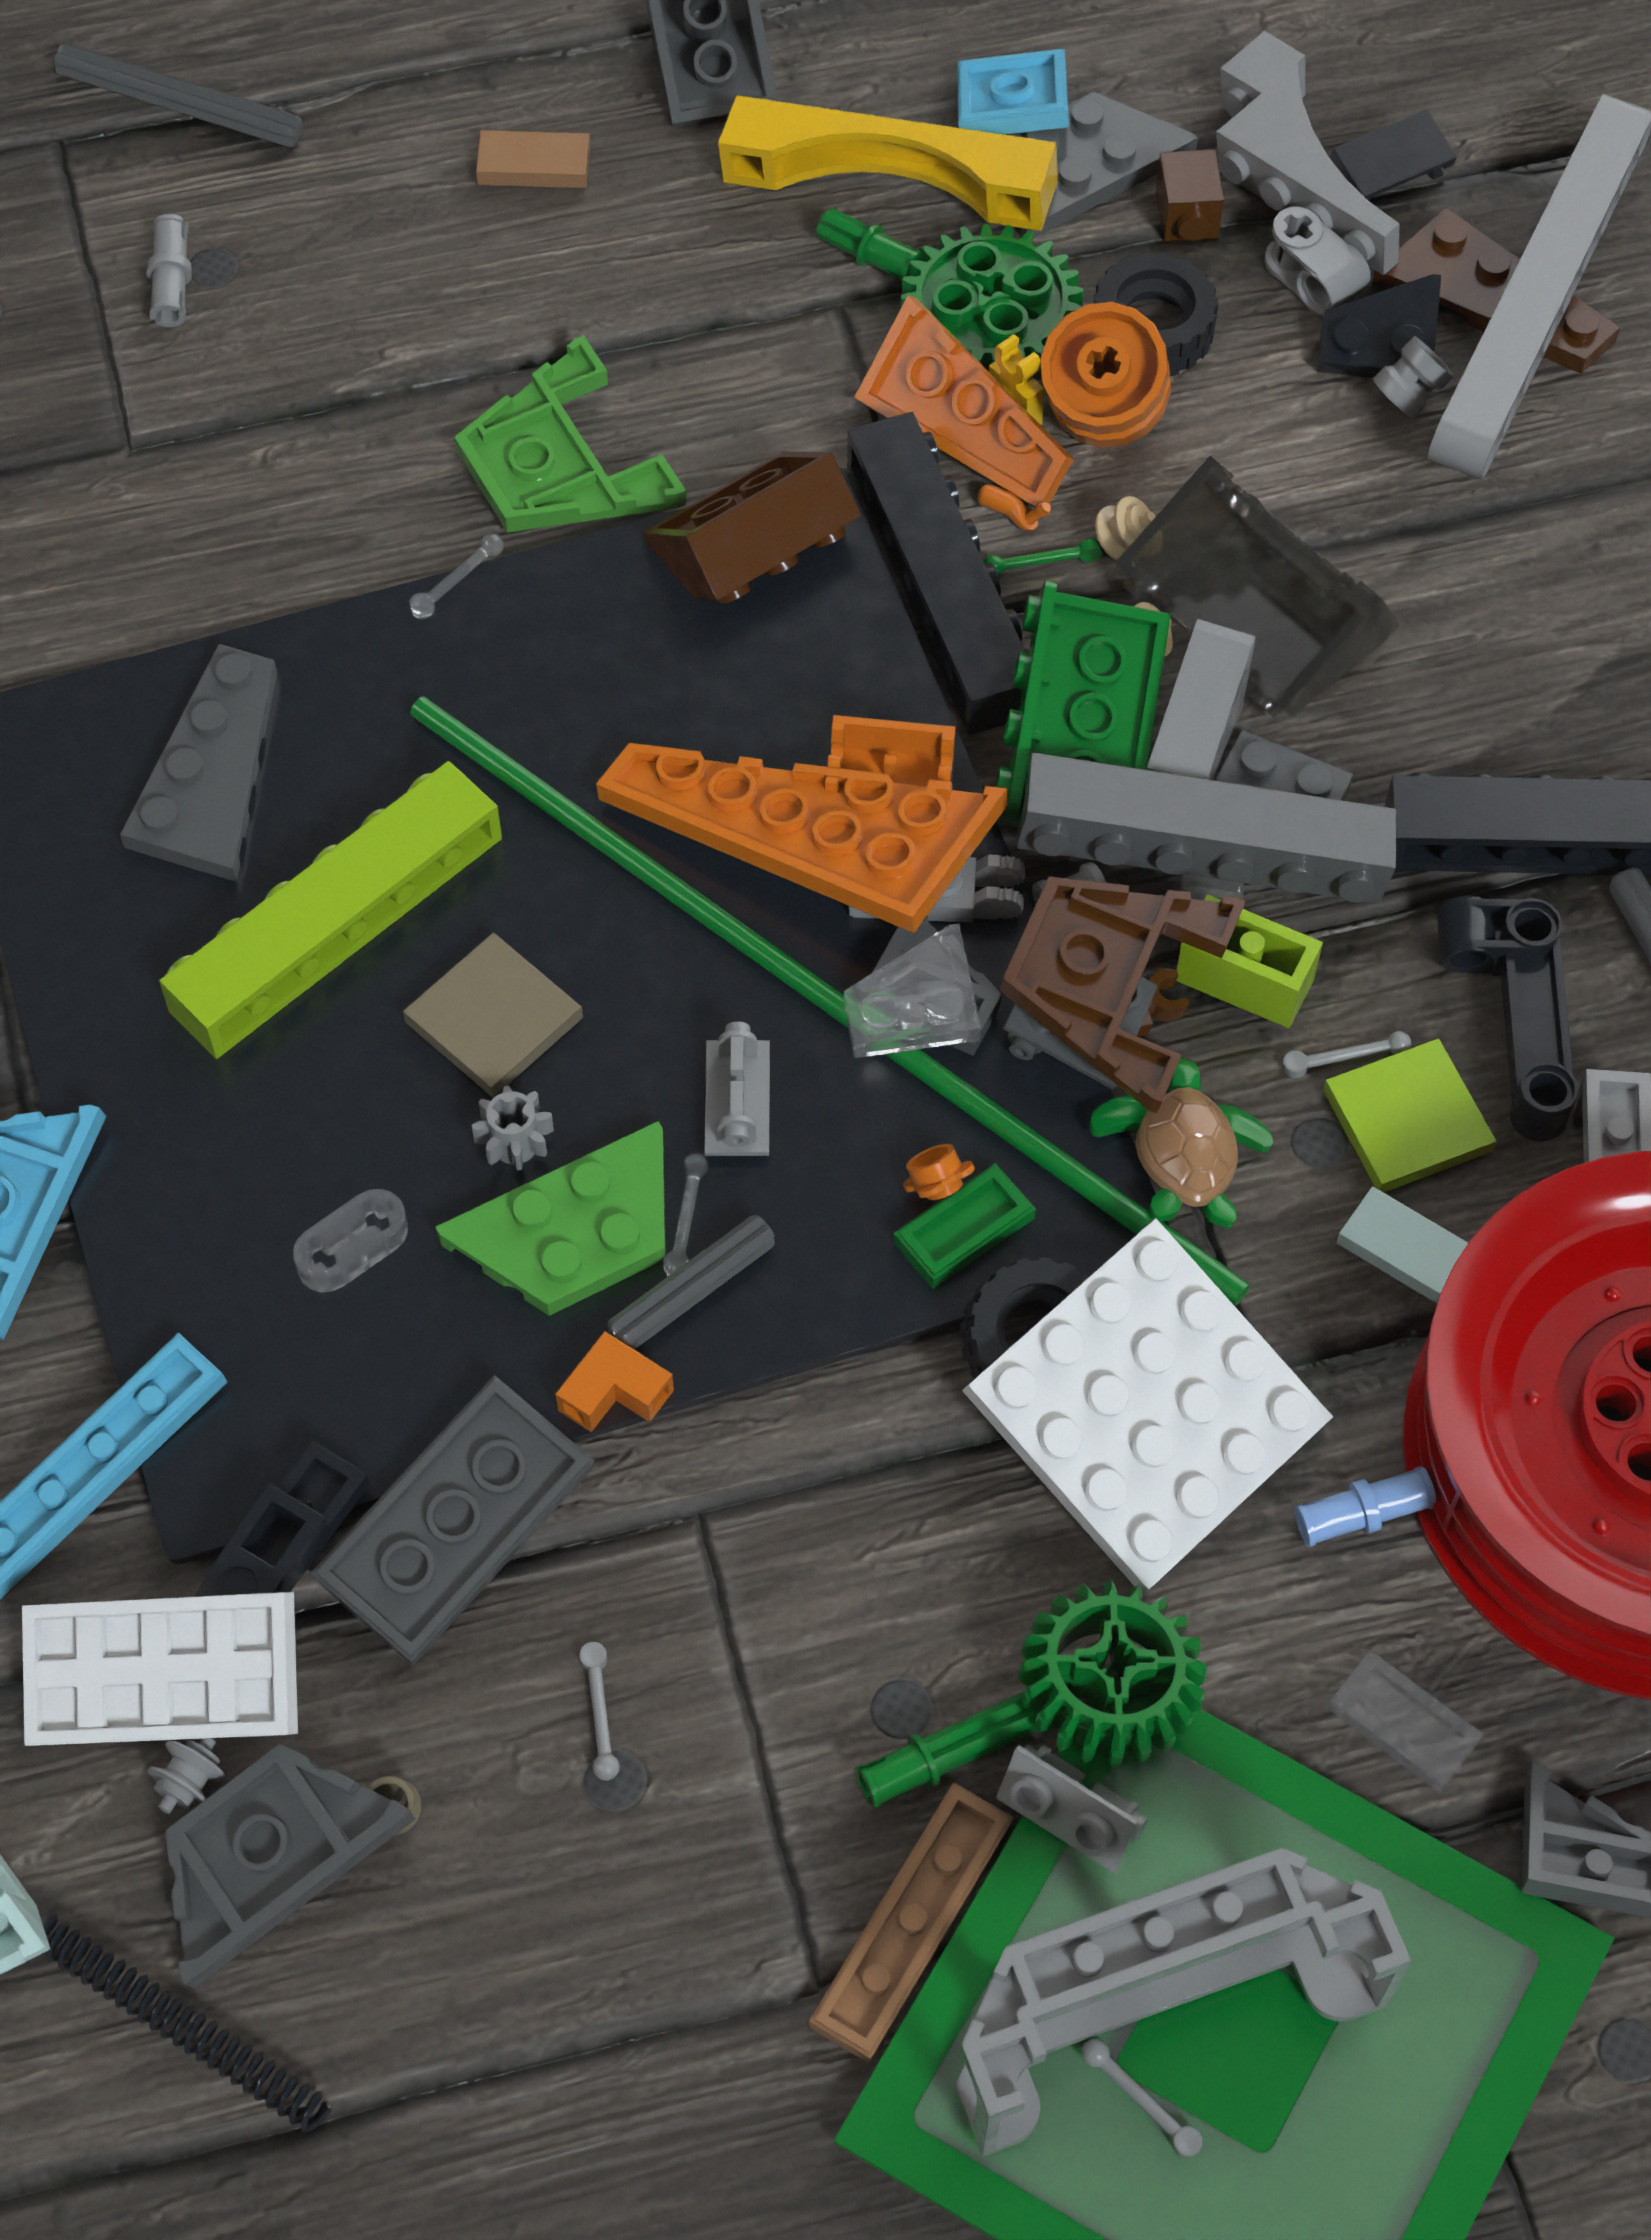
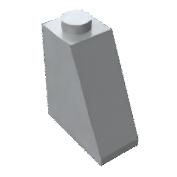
[1147,619,1256,781]

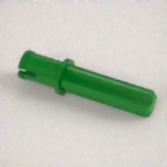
[855,1691,1040,1809]

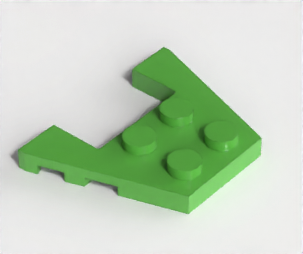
[454,335,687,532]

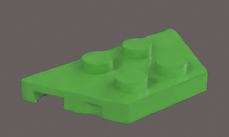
[435,1121,666,1316]

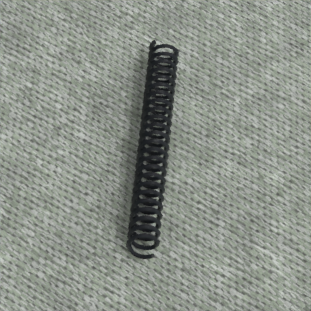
[40,1914,333,2133]

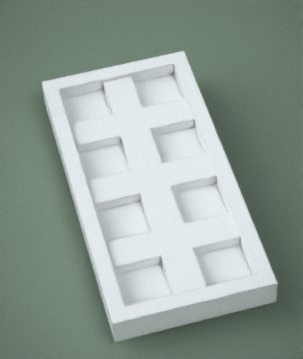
[22,1592,298,1746]

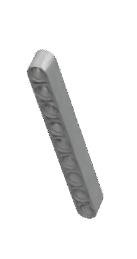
[1427,94,1651,480]

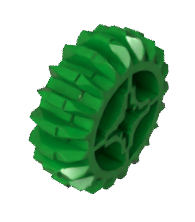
[1018,1579,1207,1769]

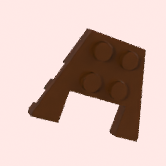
[1000,877,1246,1113]

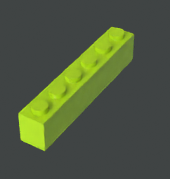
[159,761,502,1060]

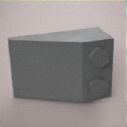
[645,0,778,127]

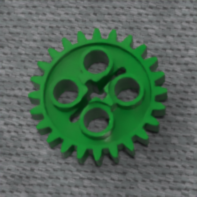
[901,223,1083,372]

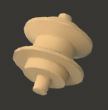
[1095,496,1157,562]

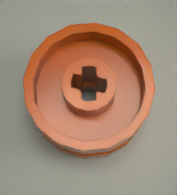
[1040,302,1171,448]

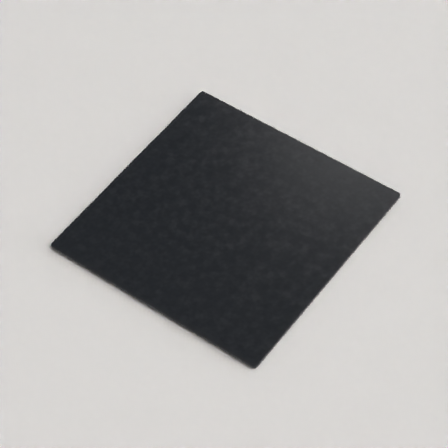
[0,468,1169,1565]

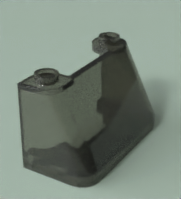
[1115,455,1399,719]

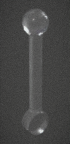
[410,534,504,619]
[663,1153,709,1276]

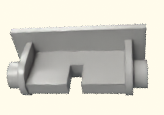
[705,1022,770,1156]
[996,1744,1148,1874]

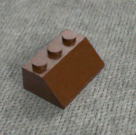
[642,451,861,604]

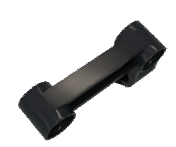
[1437,896,1578,1142]

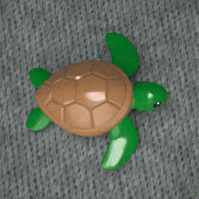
[1089,1058,1273,1229]

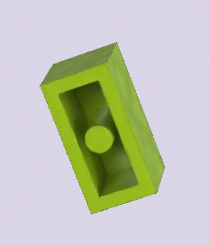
[1176,894,1323,1029]

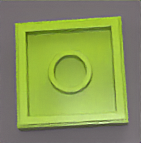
[1323,1038,1497,1193]

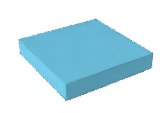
[957,49,1069,135]

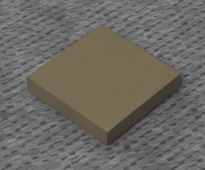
[403,932,583,1098]

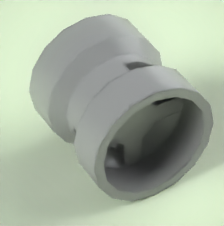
[1373,336,1454,418]

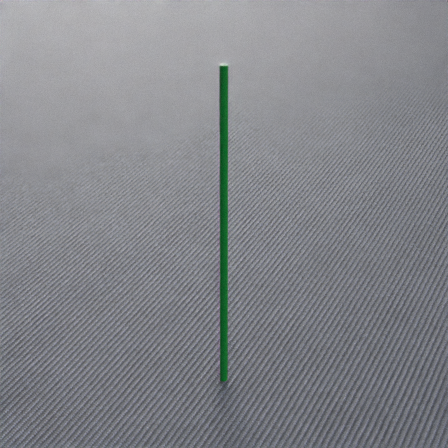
[410,696,1251,1306]

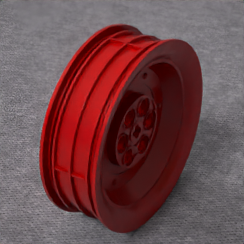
[1403,1151,1651,1700]

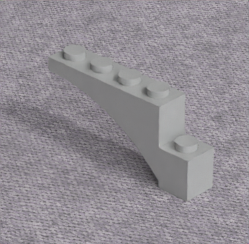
[1217,31,1400,276]

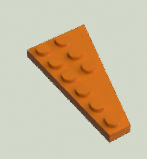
[596,743,1008,933]

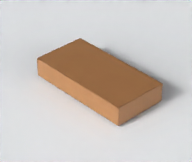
[476,130,590,188]

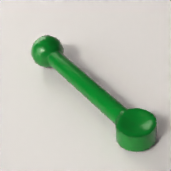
[983,539,1103,576]

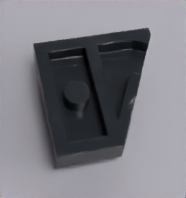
[1317,274,1441,378]

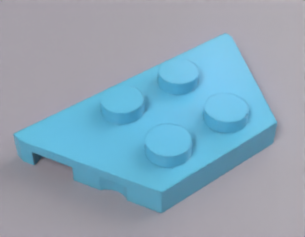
[0,1105,106,1340]

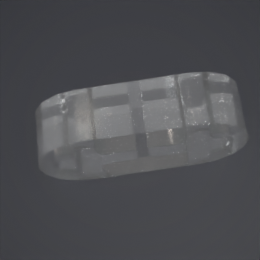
[293,1189,408,1292]

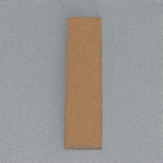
[809,1782,1014,2064]

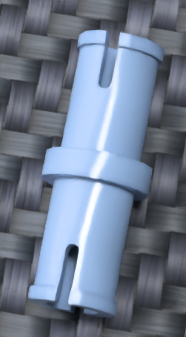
[1294,1466,1437,1547]

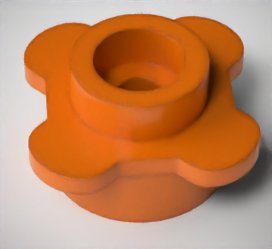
[903,1144,975,1200]

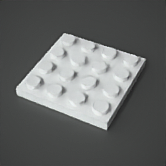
[962,1218,1333,1593]

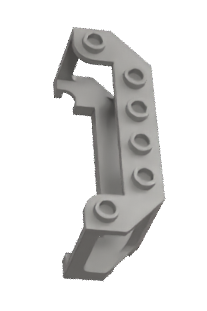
[956,1847,1412,2157]

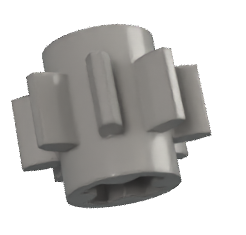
[472,1086,554,1170]

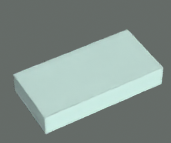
[1337,1186,1468,1303]

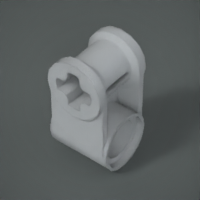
[1264,206,1371,316]

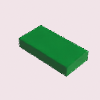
[893,1163,1036,1289]

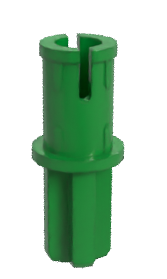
[816,209,922,282]

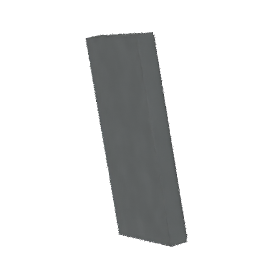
[311,1375,595,1666]

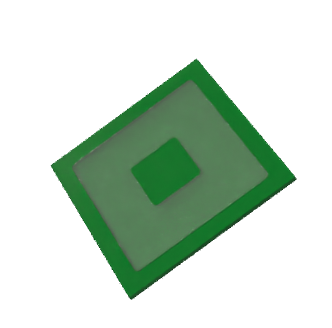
[833,1667,1614,2240]

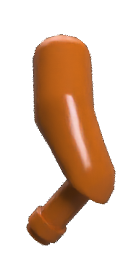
[977,484,1051,531]

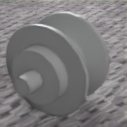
[147,1738,226,1814]

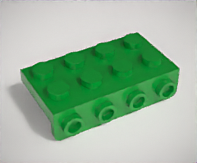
[995,580,1171,828]

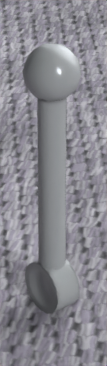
[1283,1031,1412,1078]
[579,1642,620,1781]
[1081,2038,1203,2158]

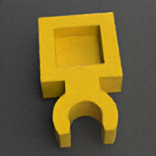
[989,334,1044,425]

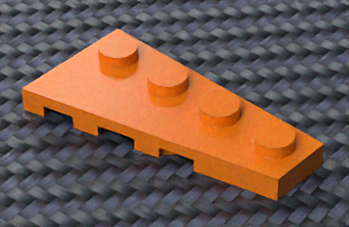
[854,295,1074,507]

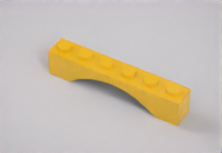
[718,95,1058,231]

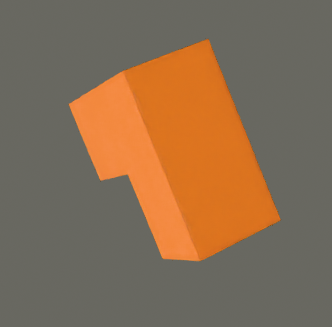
[555,1331,674,1432]

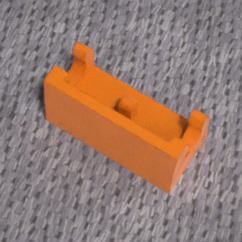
[828,715,956,787]

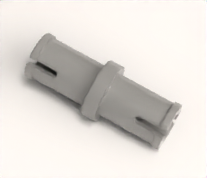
[147,214,192,327]

